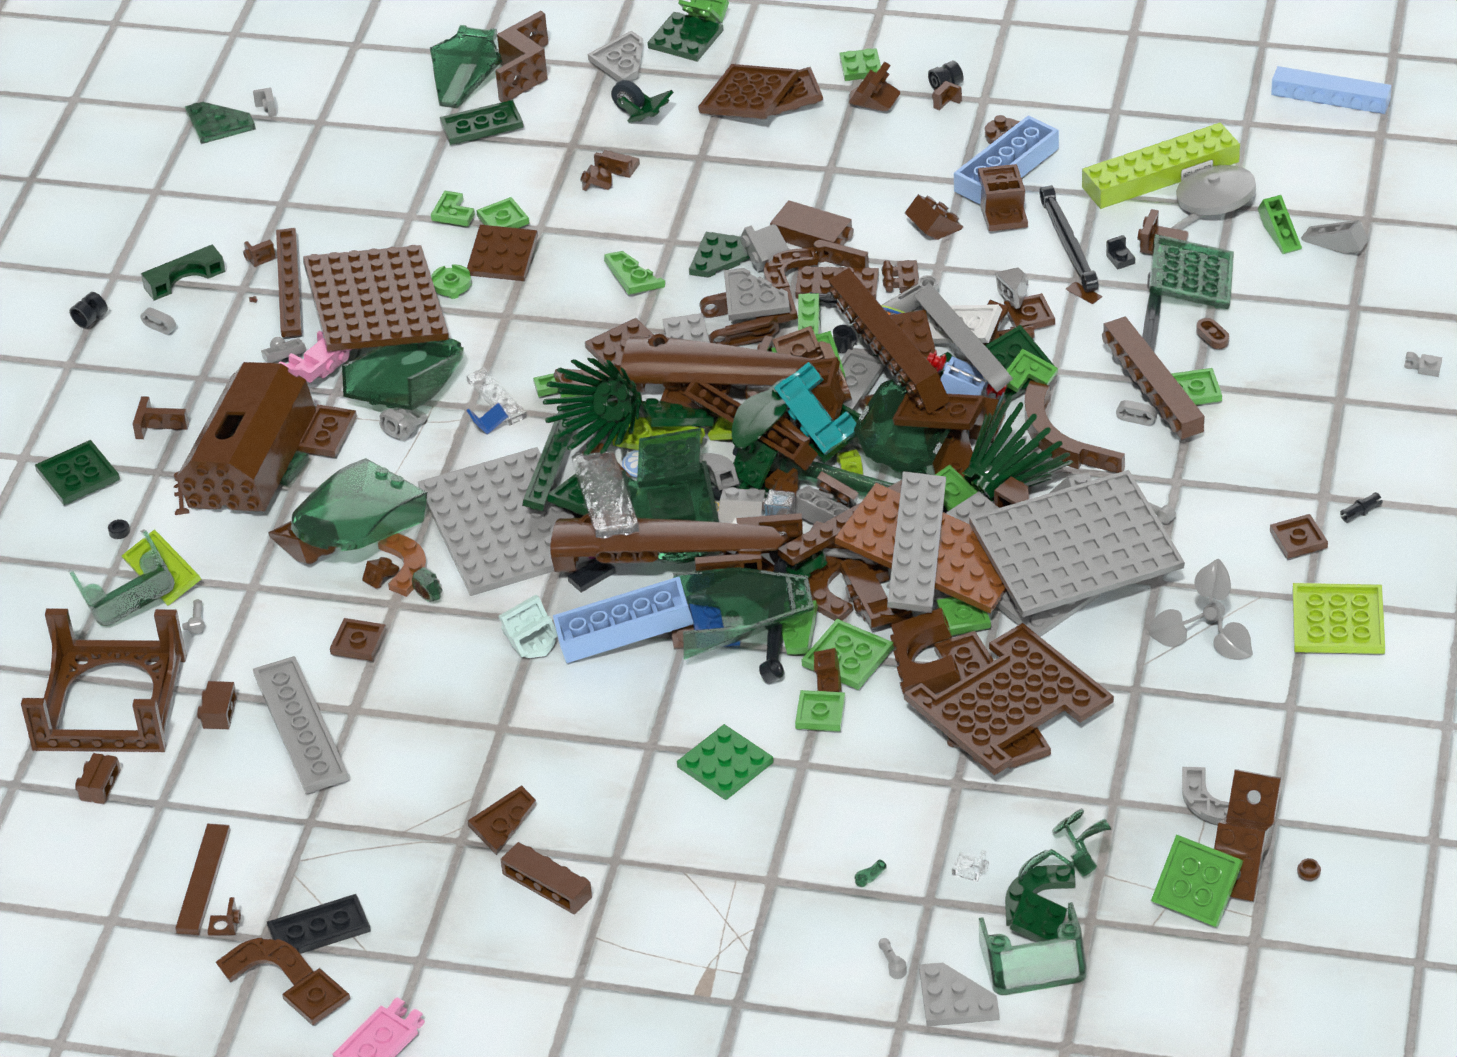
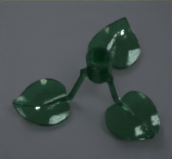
[1018,808,1111,881]

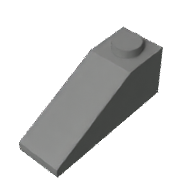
[1301,220,1369,253]
[995,267,1028,309]

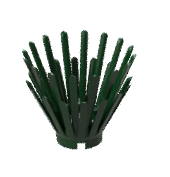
[543,358,642,456]
[962,392,1073,503]

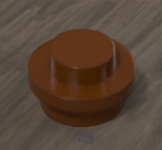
[1297,858,1321,881]

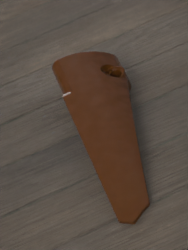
[620,333,842,393]
[550,513,785,572]

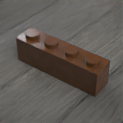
[500,842,592,915]

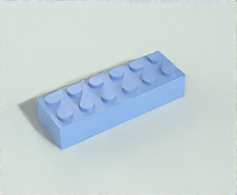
[954,115,1059,204]
[553,577,694,663]

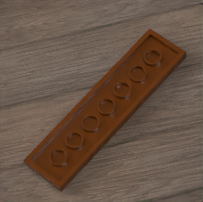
[934,631,1051,769]

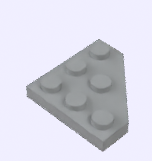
[588,31,644,81]
[724,268,790,321]
[919,962,999,1027]

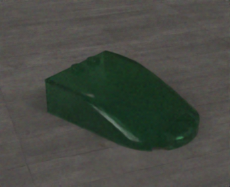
[342,338,464,410]
[291,458,428,551]

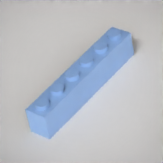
[1271,66,1391,114]

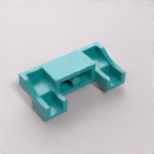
[774,362,862,455]

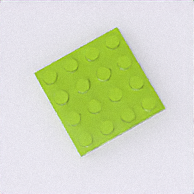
[1292,583,1385,654]

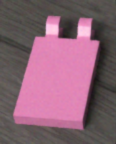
[332,997,425,1057]

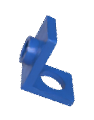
[466,403,508,435]

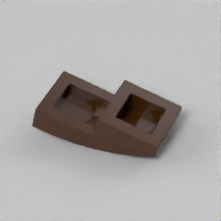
[814,648,841,692]

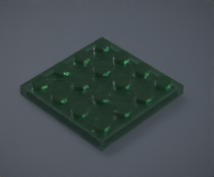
[1149,234,1234,310]

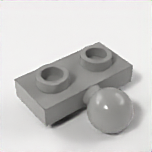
[261,337,306,363]

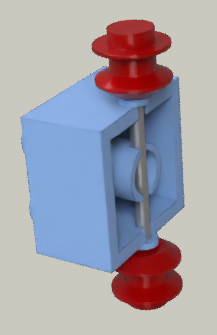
[927,350,1007,399]

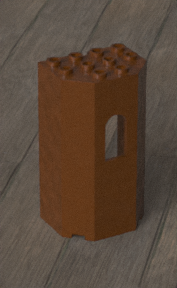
[177,362,316,512]

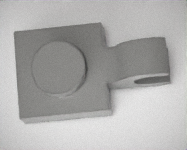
[1404,352,1443,377]

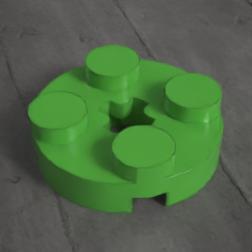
[431,264,472,299]

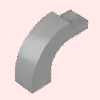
[664,453,739,491]

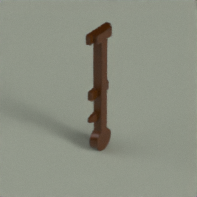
[174,471,190,515]

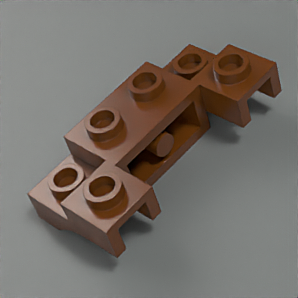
[840,559,913,628]

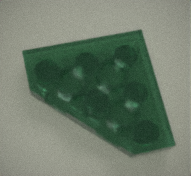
[185,102,256,144]

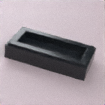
[568,560,616,593]

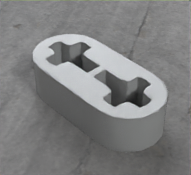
[140,308,176,335]
[1116,400,1157,426]

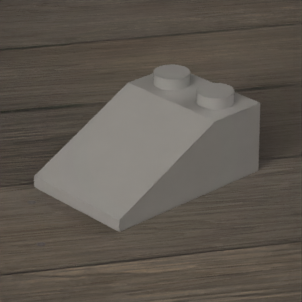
[717,487,766,523]

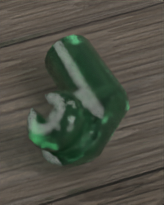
[854,859,887,887]

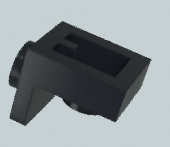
[1106,235,1135,270]

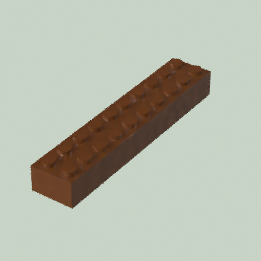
[828,268,950,414]

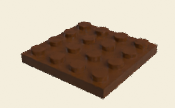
[698,64,799,119]

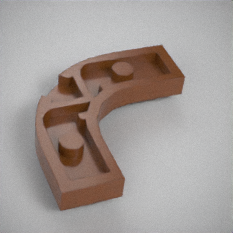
[378,530,427,597]

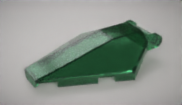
[430,25,502,108]

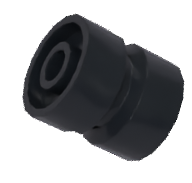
[928,60,964,90]
[69,292,108,329]

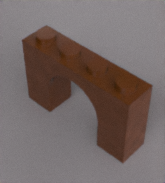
[890,607,961,694]

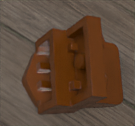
[849,61,900,112]

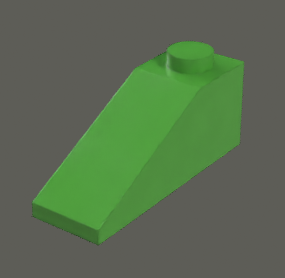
[1258,195,1302,254]

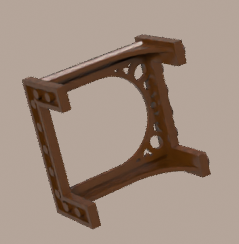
[21,608,187,752]

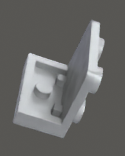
[740,224,789,272]

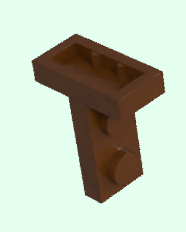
[132,396,189,440]

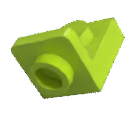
[836,450,863,480]

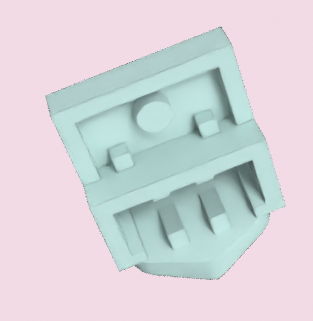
[498,595,558,659]

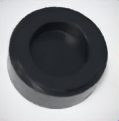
[108,519,130,539]

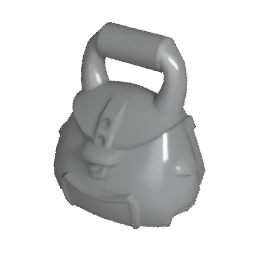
[379,407,427,442]

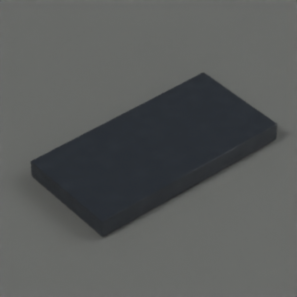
[267,894,371,954]

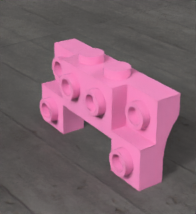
[279,331,352,383]

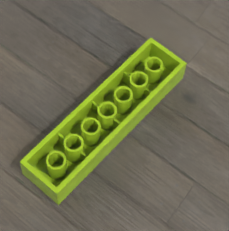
[1082,122,1240,209]

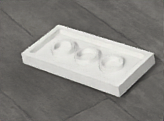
[927,304,1002,344]

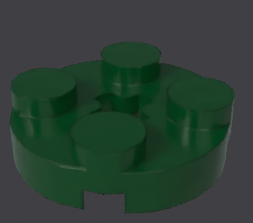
[786,549,828,581]

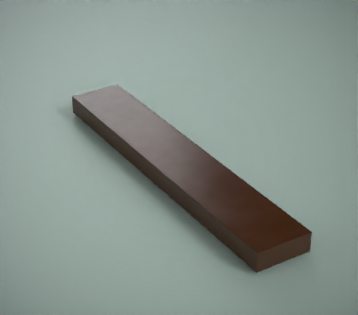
[175,823,231,935]

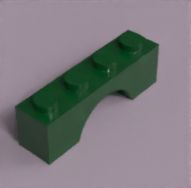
[141,244,226,301]

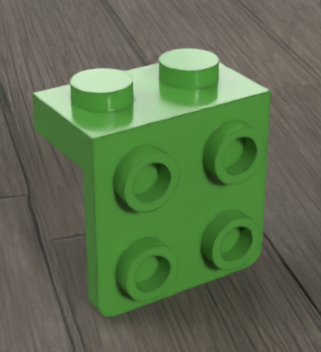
[678,0,729,23]

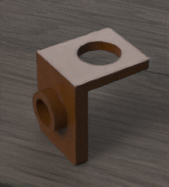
[207,897,241,936]

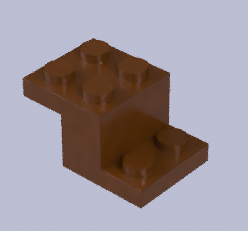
[978,164,1028,231]
[795,357,845,430]

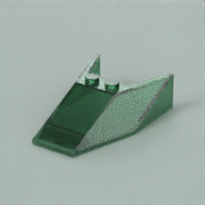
[673,567,814,660]

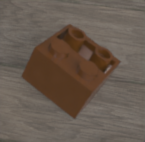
[905,194,964,240]

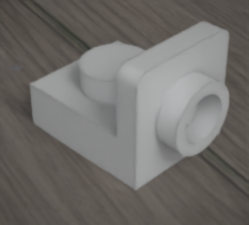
[253,87,277,117]

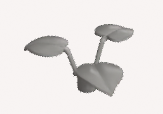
[1149,559,1253,660]

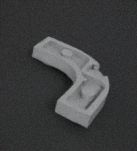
[1182,767,1229,825]

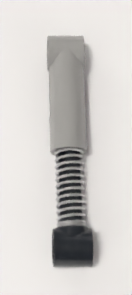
[833,275,938,353]

